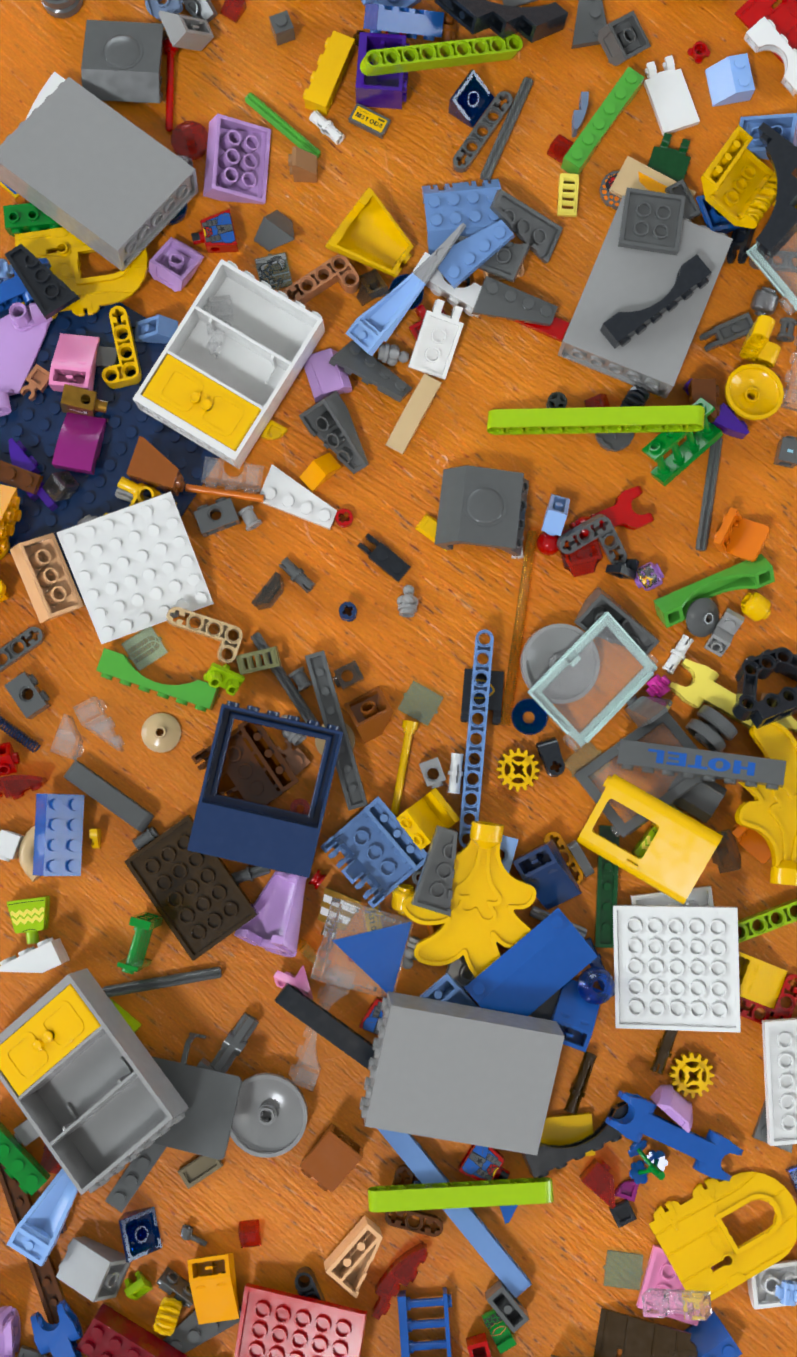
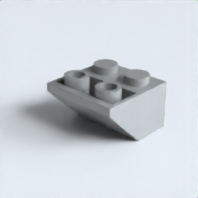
[158,10,214,51]

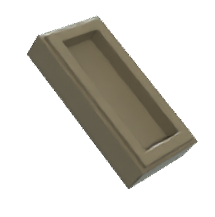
[177,1155,224,1189]

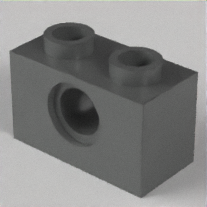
[194,497,240,537]
[4,672,51,719]
[485,1280,529,1333]

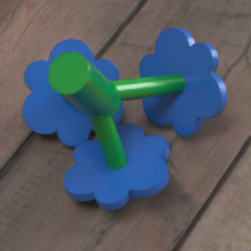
[628,1139,668,1184]

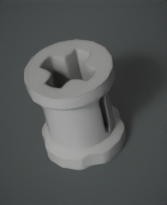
[237,505,262,531]

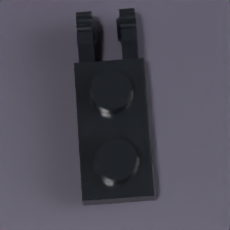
[727,227,756,264]
[357,534,411,583]

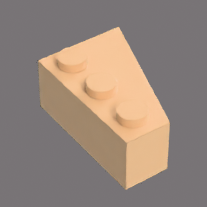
[324,1215,383,1298]

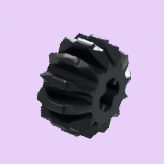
[620,385,650,407]

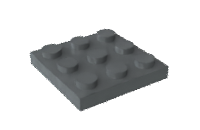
[618,187,686,255]

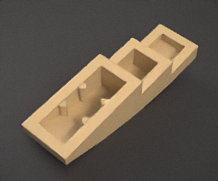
[386,374,442,454]

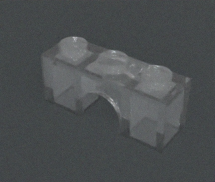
[201,456,264,494]
[641,1288,712,1321]

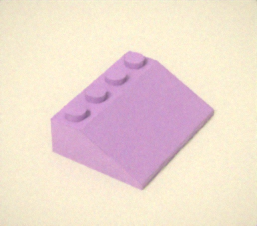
[203,114,271,204]

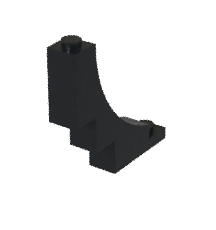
[434,0,568,43]
[755,122,797,259]

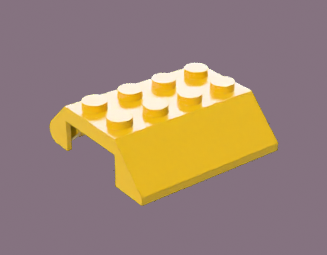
[701,125,777,229]

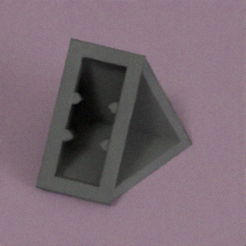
[254,210,295,252]

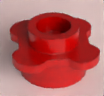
[687,41,711,64]

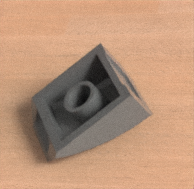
[598,11,651,66]
[668,774,727,823]

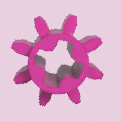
[646,674,670,698]

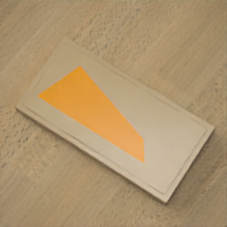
[609,156,696,198]

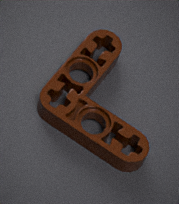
[385,1164,443,1237]

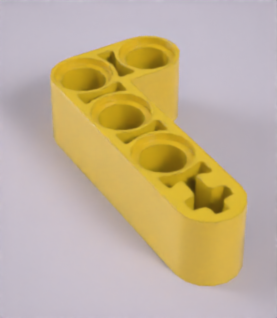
[102,306,142,389]
[739,315,781,368]

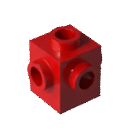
[0,742,20,776]

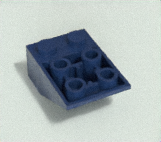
[513,839,582,910]

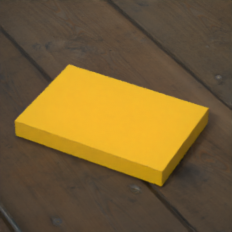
[540,1112,596,1156]

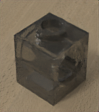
[43,471,80,501]
[332,661,364,691]

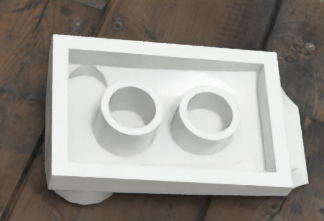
[747,1260,797,1309]

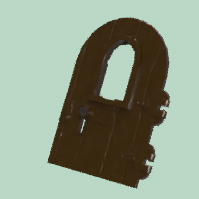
[594,1308,698,1357]

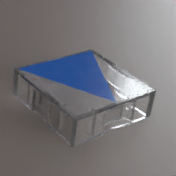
[310,897,414,998]

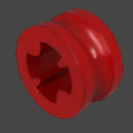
[335,509,353,528]
[308,869,327,890]

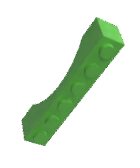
[561,67,645,174]
[653,554,775,628]
[96,648,220,712]

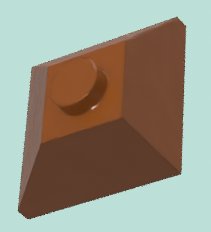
[344,686,393,744]

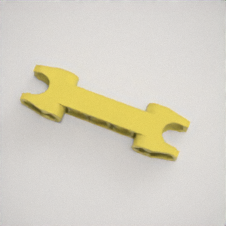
[668,659,797,743]

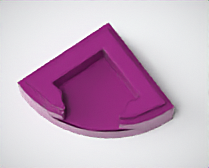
[614,1179,639,1202]

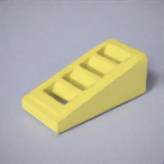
[557,173,579,217]

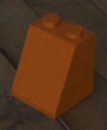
[126,436,186,497]
[300,1123,363,1192]

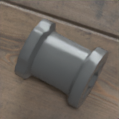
[776,317,797,342]
[289,666,313,693]

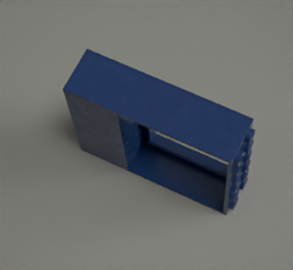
[187,701,343,878]

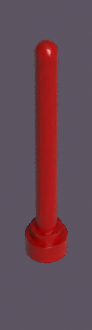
[163,39,178,132]

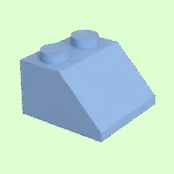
[705,53,755,107]

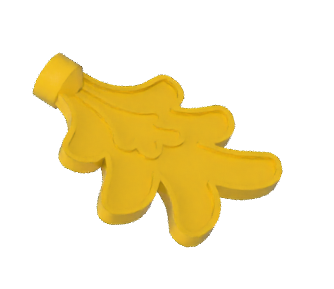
[735,722,797,886]
[402,821,536,977]

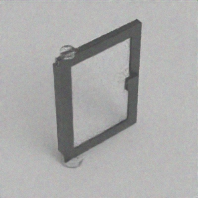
[574,712,703,838]

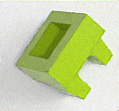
[124,1271,153,1300]

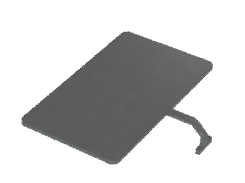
[152,1032,242,1160]

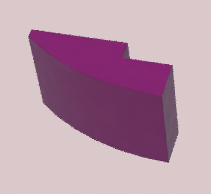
[52,412,107,475]

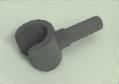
[181,1224,207,1247]

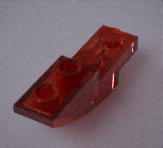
[0,775,47,800]
[372,1242,428,1320]

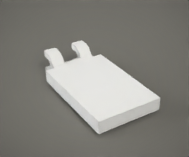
[644,55,700,136]
[408,299,464,380]

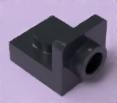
[605,559,639,579]

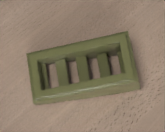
[236,646,281,675]

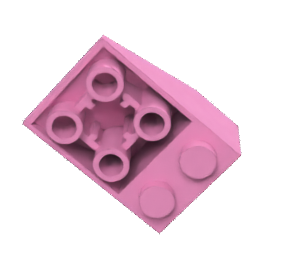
[48,333,100,392]

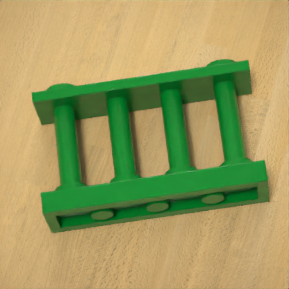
[642,398,723,486]
[117,912,164,974]

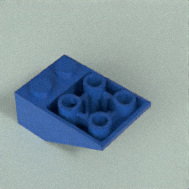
[550,979,603,1053]

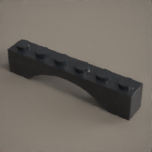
[600,254,712,349]
[521,1101,629,1178]

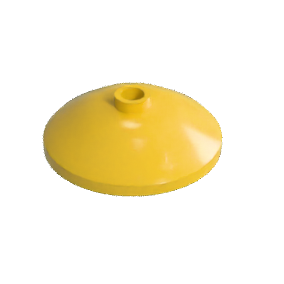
[725,364,784,420]

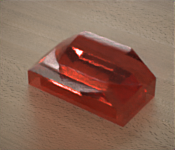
[559,539,603,577]

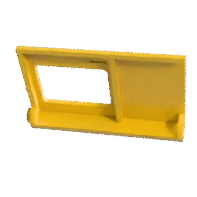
[577,774,723,904]

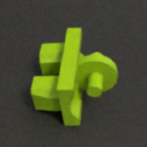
[203,662,245,696]

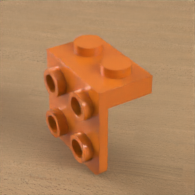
[713,507,770,562]
[732,823,771,864]

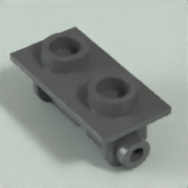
[156,1267,194,1308]

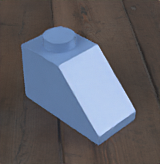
[135,315,178,344]

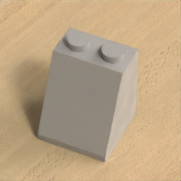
[56,1236,133,1302]

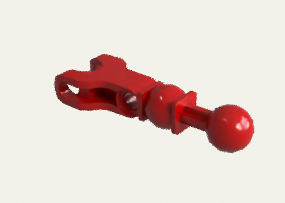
[536,486,654,556]

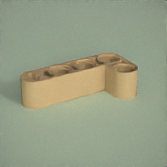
[166,607,243,664]

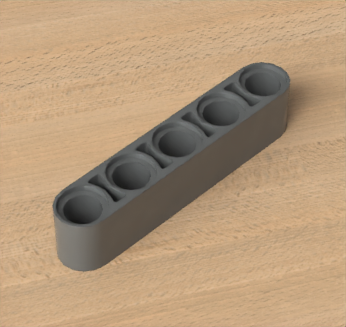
[63,760,155,833]

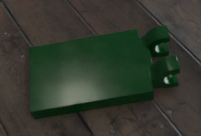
[648,133,691,182]

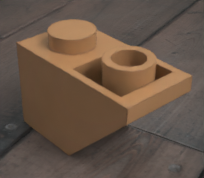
[288,146,318,183]

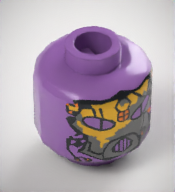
[634,562,665,591]

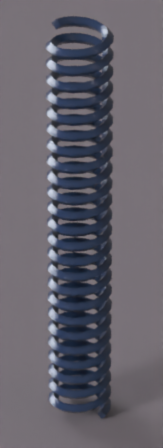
[0,716,41,753]

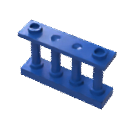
[397,1287,452,1357]

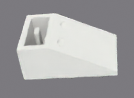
[0,937,70,973]

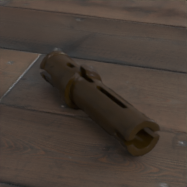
[650,1030,678,1075]
[564,1051,597,1115]

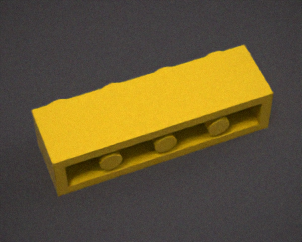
[303,31,355,116]

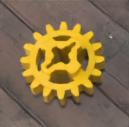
[496,748,540,792]
[669,1052,715,1098]

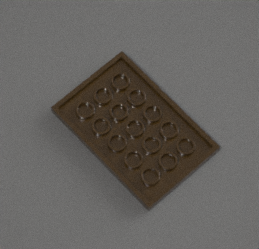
[124,815,259,961]

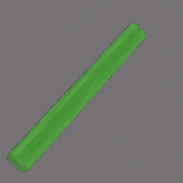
[245,93,321,159]

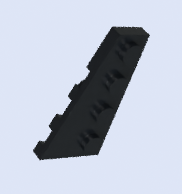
[5,244,80,320]

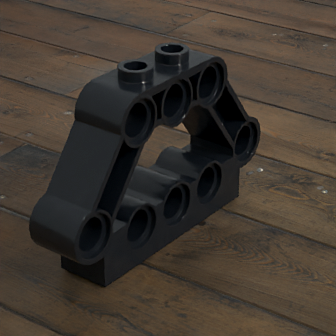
[732,647,797,729]

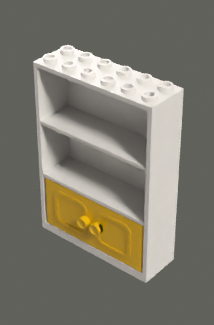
[133,259,325,469]

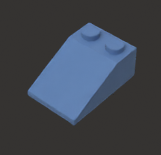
[739,113,797,160]

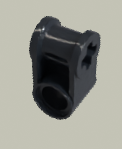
[536,737,565,777]

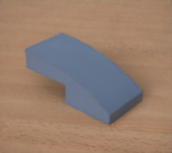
[572,92,589,137]

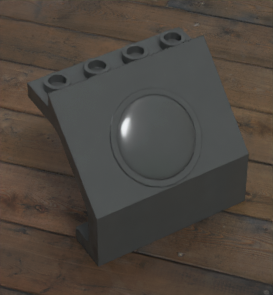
[81,20,167,103]
[435,465,529,556]

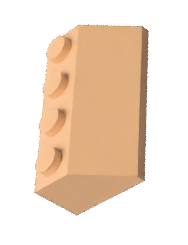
[10,533,84,623]

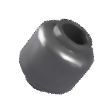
[750,287,779,316]

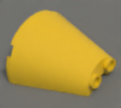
[325,187,414,278]

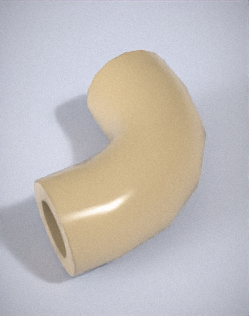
[18,825,41,882]

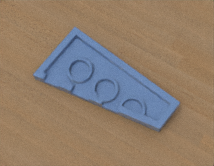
[437,220,515,289]

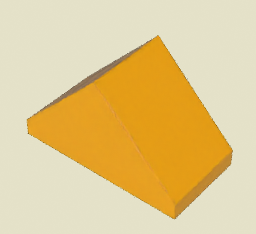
[300,452,342,493]

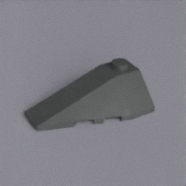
[299,391,369,474]
[574,587,660,656]
[624,696,673,728]

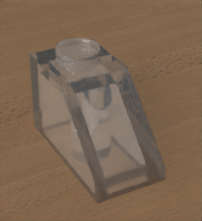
[50,714,84,760]

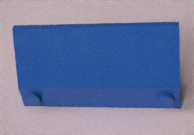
[464,908,598,1016]

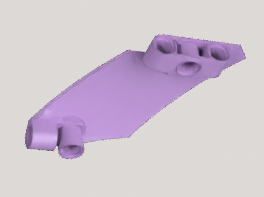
[0,302,53,417]

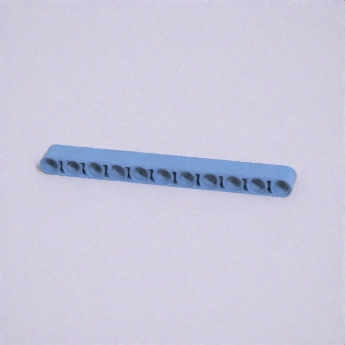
[458,629,494,848]
[378,1129,532,1298]

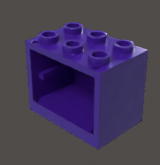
[355,32,410,109]

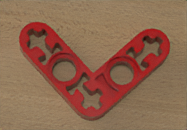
[740,973,797,1024]

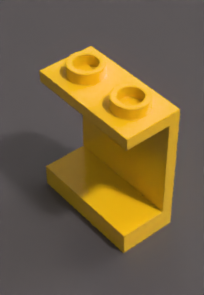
[396,787,460,850]

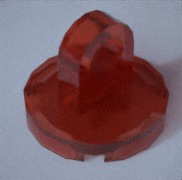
[171,121,208,160]

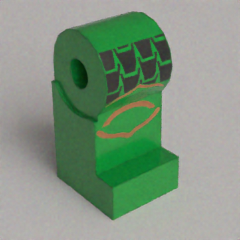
[481,1309,517,1354]

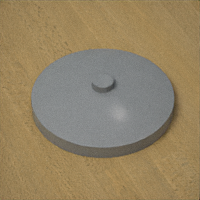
[520,624,599,704]
[230,1073,308,1158]

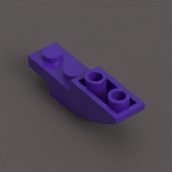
[682,378,749,439]
[8,438,58,512]

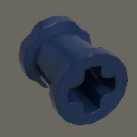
[339,602,357,622]

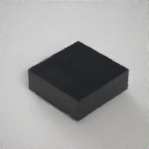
[608,1199,637,1228]

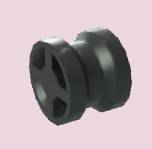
[546,392,567,408]

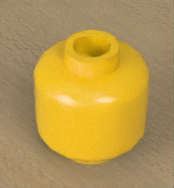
[741,592,771,622]
[391,884,415,915]

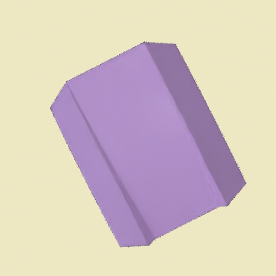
[148,237,204,292]
[304,348,352,403]
[650,1084,693,1133]

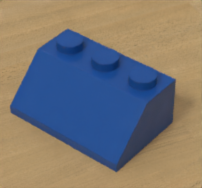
[684,1310,743,1357]

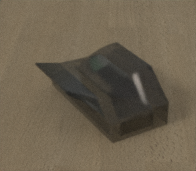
[356,269,390,306]
[251,572,284,610]
[712,829,741,874]

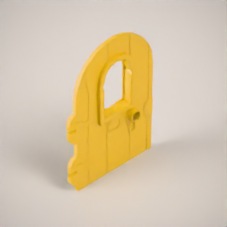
[14,227,148,319]
[649,1172,797,1310]

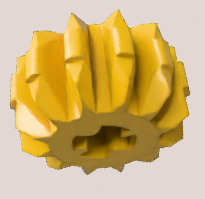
[153,1297,182,1336]

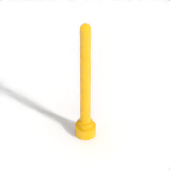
[391,720,418,816]

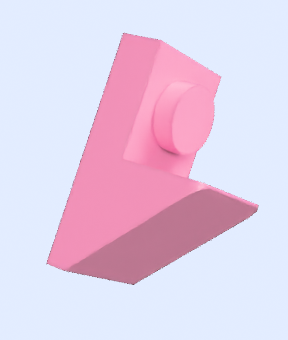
[273,965,313,1000]

